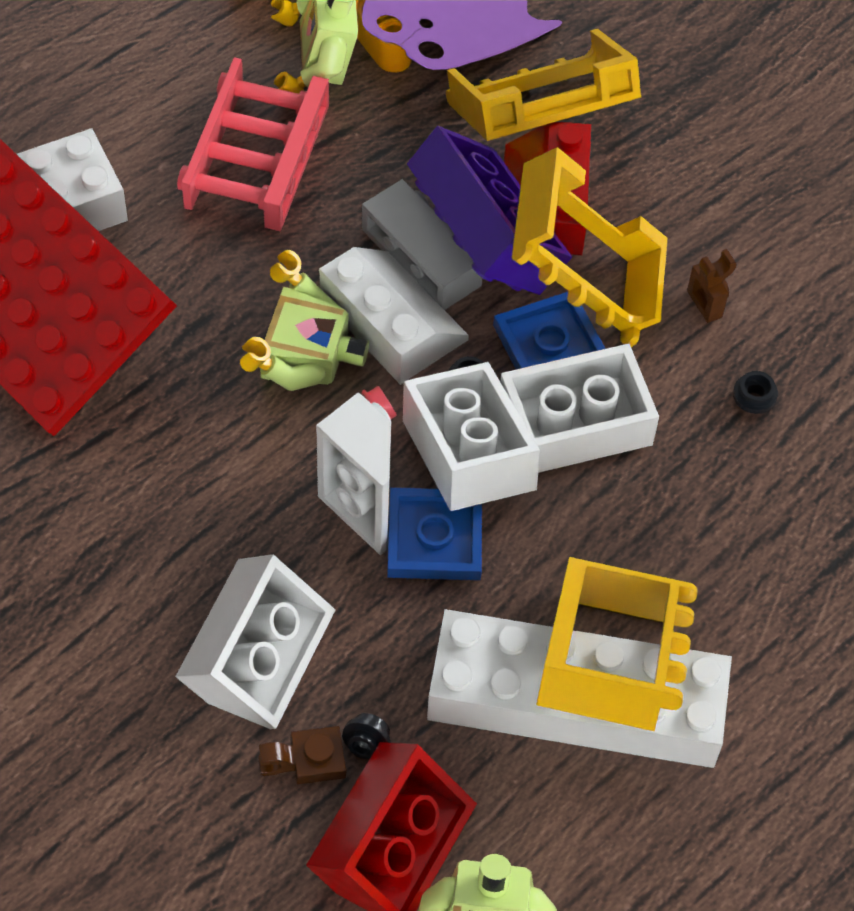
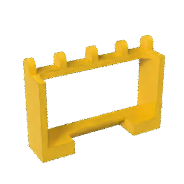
[446,29,641,141]
[512,147,668,347]
[536,557,698,732]

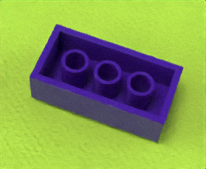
[407,125,572,295]

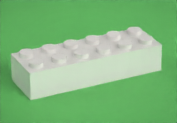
[427,609,732,768]

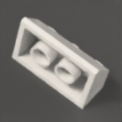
[319,247,469,385]
[316,392,391,555]
[175,554,335,729]

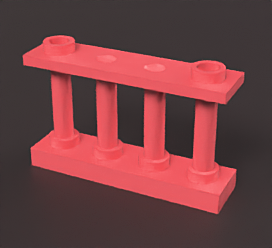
[177,57,329,232]

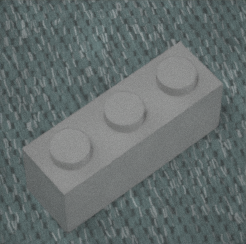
[362,179,482,310]

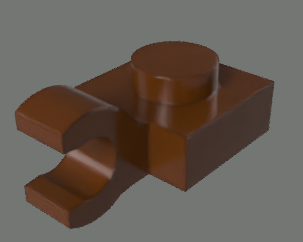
[687,249,737,323]
[258,726,347,784]

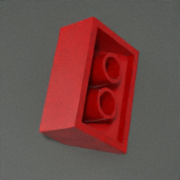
[504,122,591,256]
[306,742,477,911]

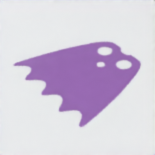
[362,0,562,70]

